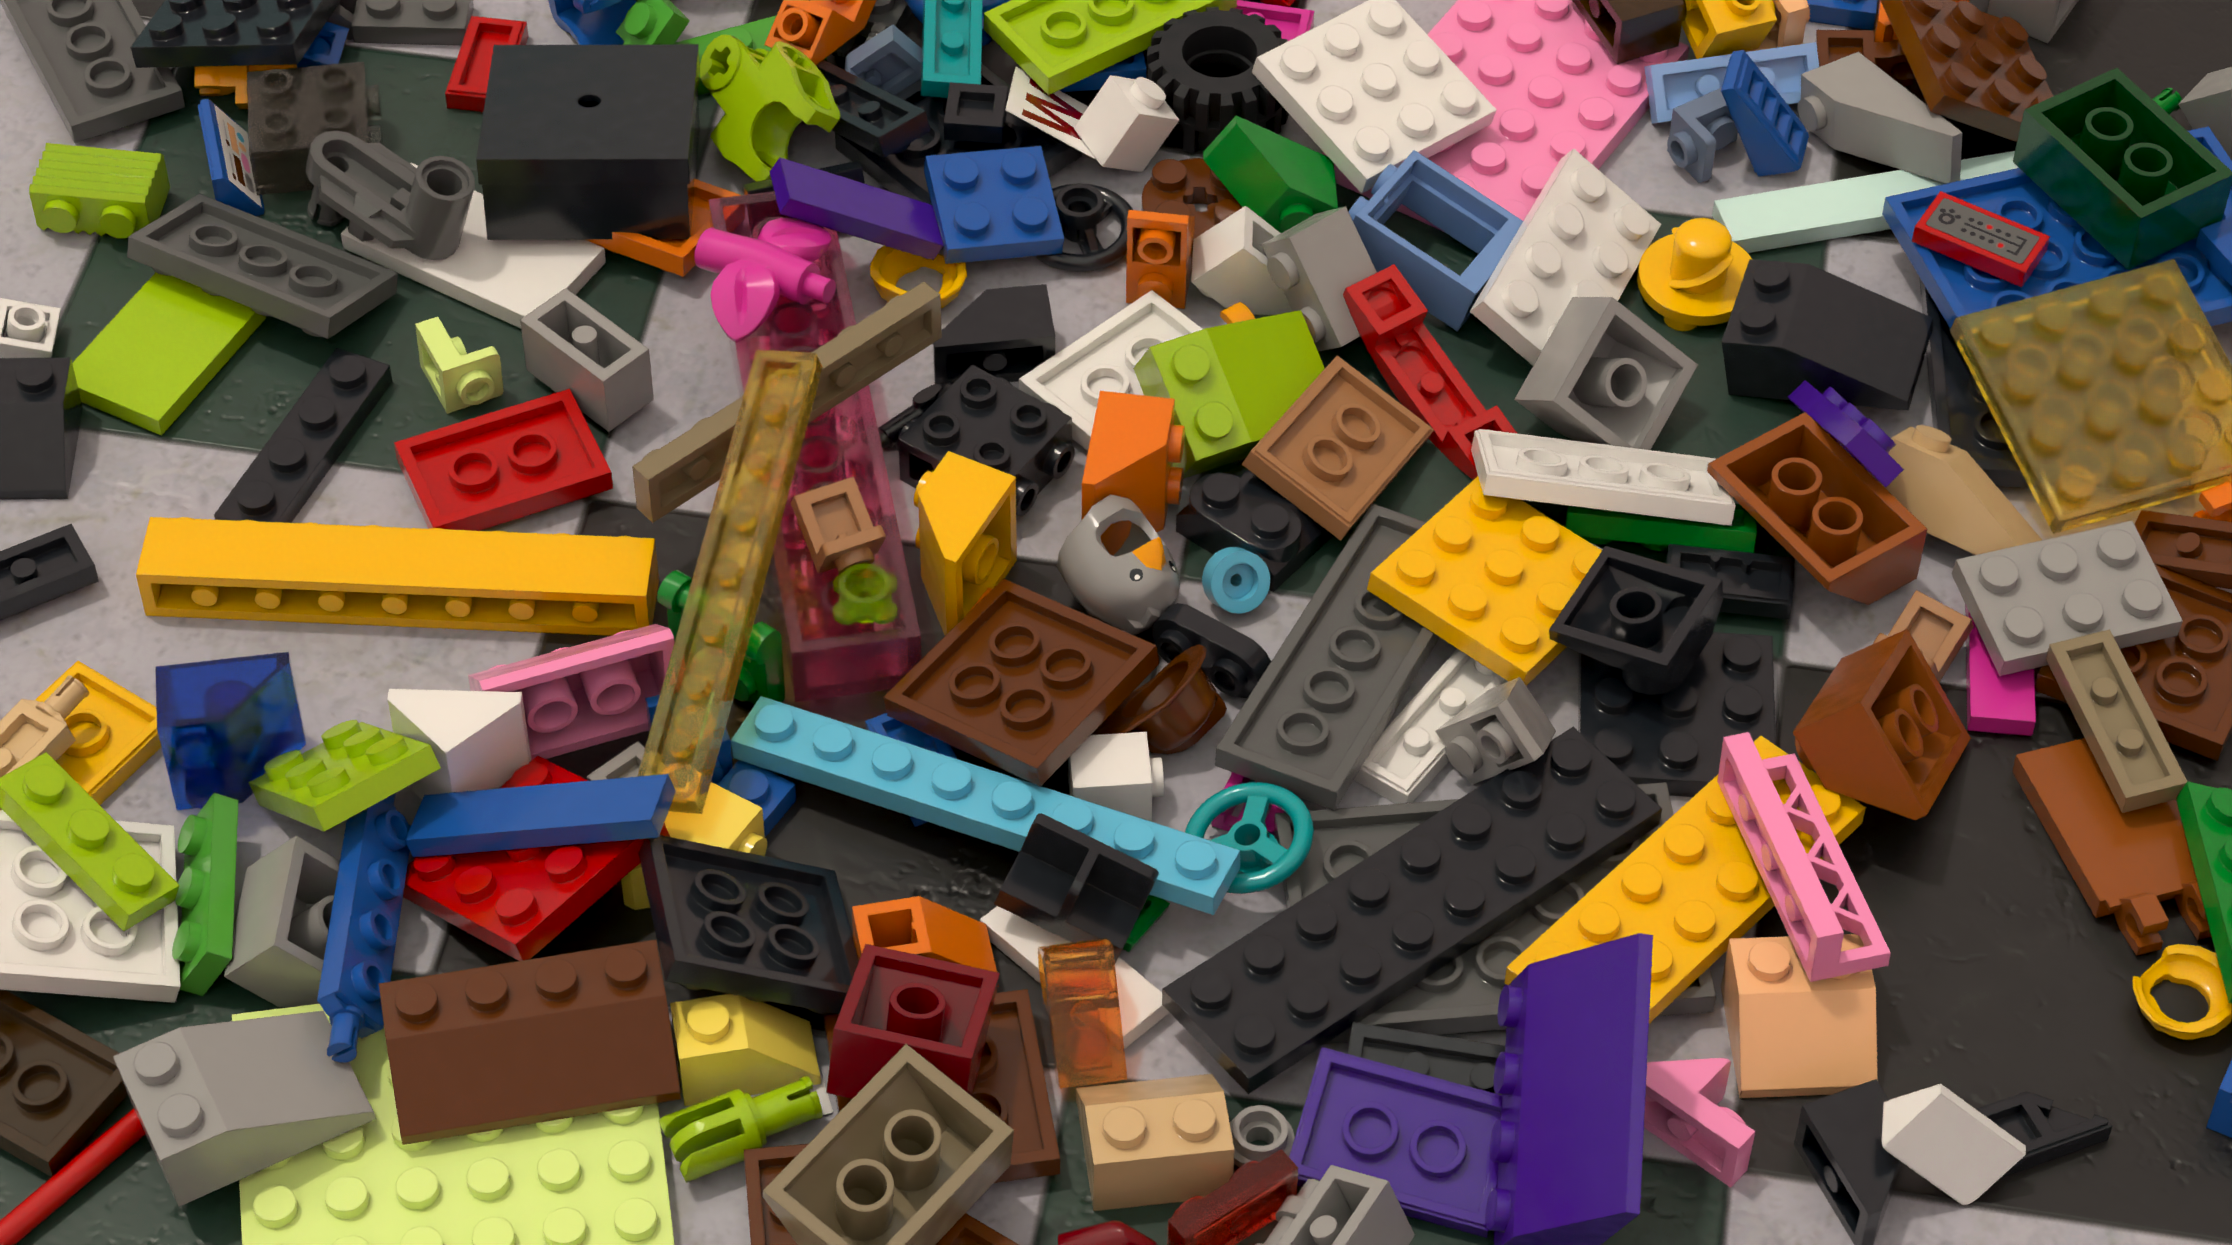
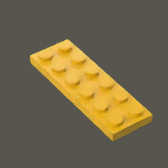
[1504,736,1866,1024]

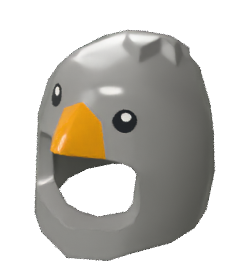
[1056,494,1180,635]

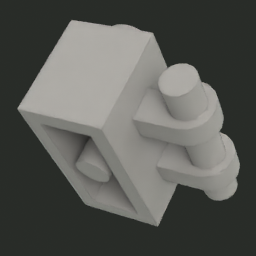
[1254,1165,1415,1245]

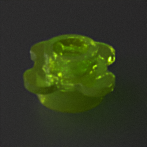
[833,563,898,625]

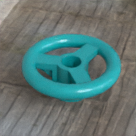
[1185,782,1314,894]

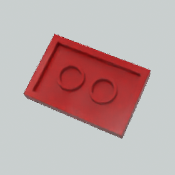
[394,388,613,531]

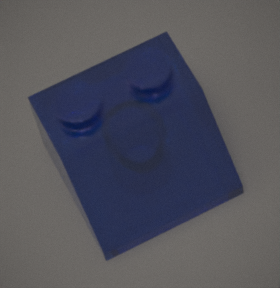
[155,652,306,810]

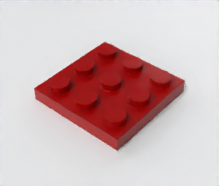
[403,755,670,961]

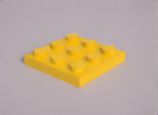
[1367,476,1602,686]

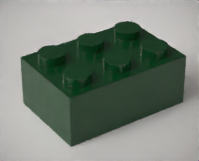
[2013,68,2232,270]

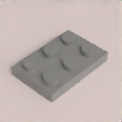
[1952,520,2183,676]

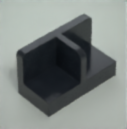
[994,813,1159,964]

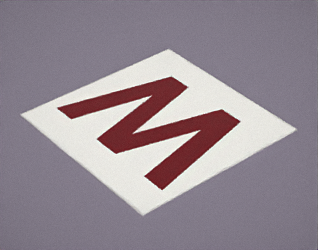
[1005,67,1095,159]

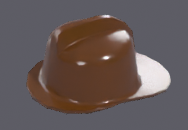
[1091,644,1227,755]

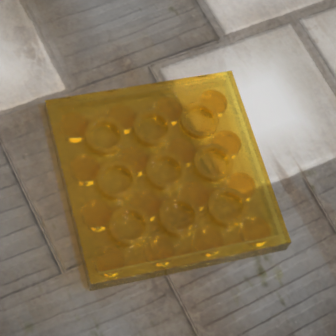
[1950,259,2232,534]

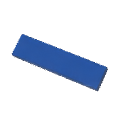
[405,774,676,857]

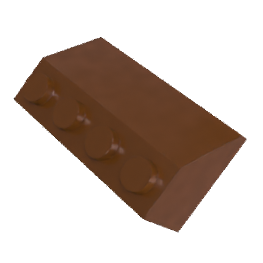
[379,939,681,1145]

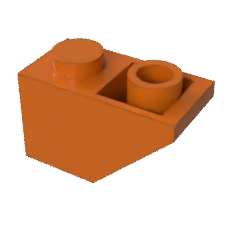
[1126,210,1195,309]
[852,896,999,987]

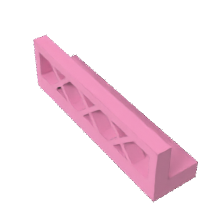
[1717,732,1891,982]

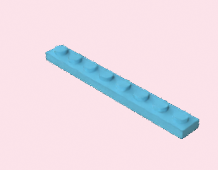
[731,696,1240,915]

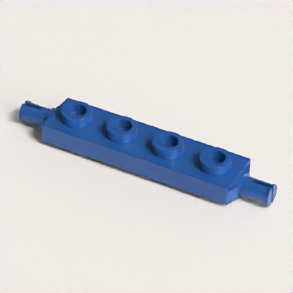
[317,793,411,1063]

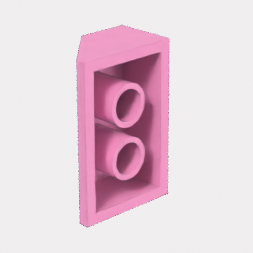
[468,624,679,759]

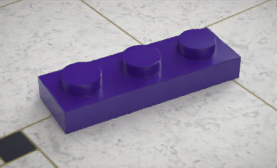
[1788,380,1904,487]

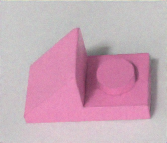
[1644,1058,1755,1188]

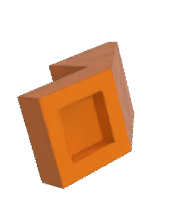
[764,0,876,65]

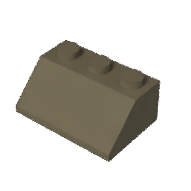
[763,1044,1014,1245]

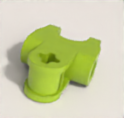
[700,35,840,182]

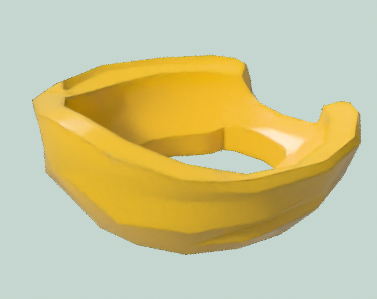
[870,246,967,308]
[2132,944,2232,1040]

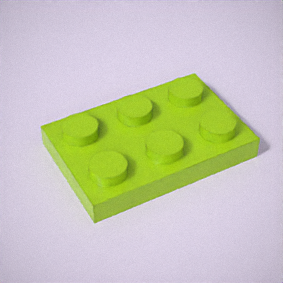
[248,720,441,832]

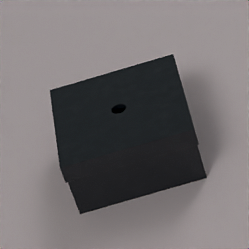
[476,44,700,240]

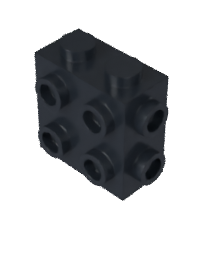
[897,365,1075,517]

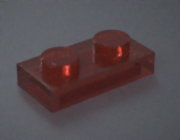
[1167,1149,1298,1245]

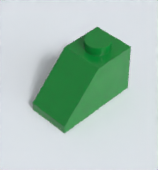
[1203,115,1338,233]

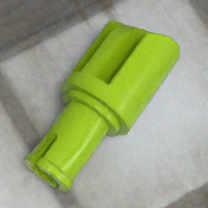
[659,1076,823,1183]

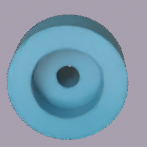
[1202,547,1270,614]

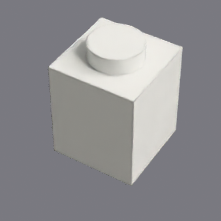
[1074,75,1179,172]
[1068,732,1164,822]

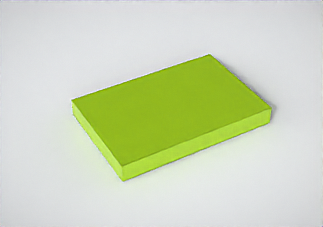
[72,272,266,436]

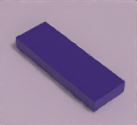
[770,157,944,260]

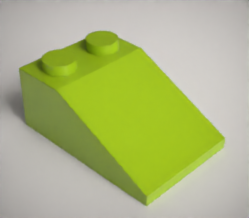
[1133,310,1325,479]

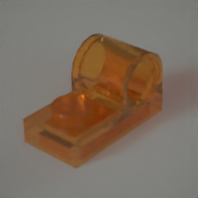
[1038,938,1128,1089]

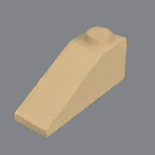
[1878,425,2042,555]

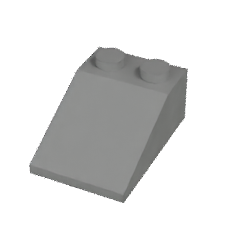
[113,1010,376,1207]

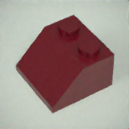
[826,944,1000,1099]

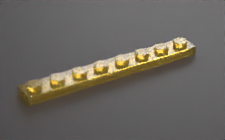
[637,350,823,814]

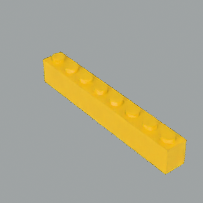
[136,517,659,636]

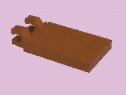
[2012,738,2212,956]

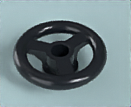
[1035,183,1133,272]

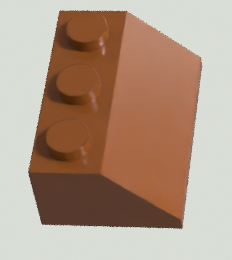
[1707,412,1928,605]
[1793,629,1971,820]

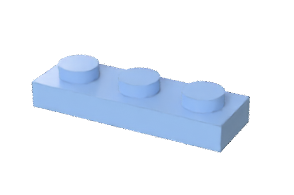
[1644,42,1819,124]

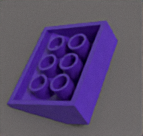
[1485,933,1653,1245]

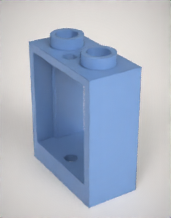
[1349,150,1523,332]

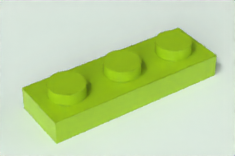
[0,752,180,931]

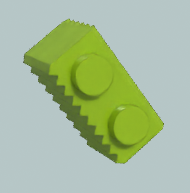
[29,143,170,239]

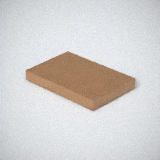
[1242,356,1434,541]

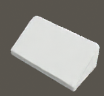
[1882,1084,2026,1205]

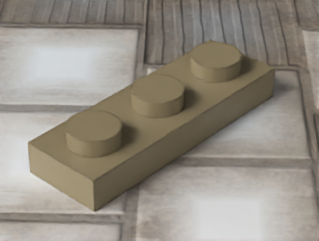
[2046,629,2187,813]

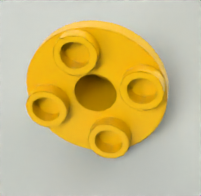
[1637,218,1753,331]

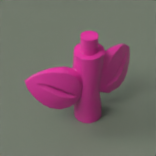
[694,218,836,343]

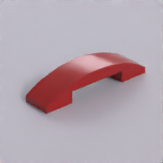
[1343,264,1518,480]

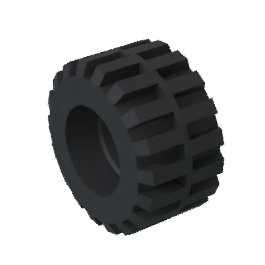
[1147,7,1289,154]

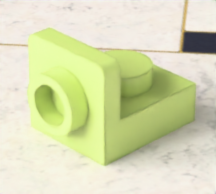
[415,317,504,414]

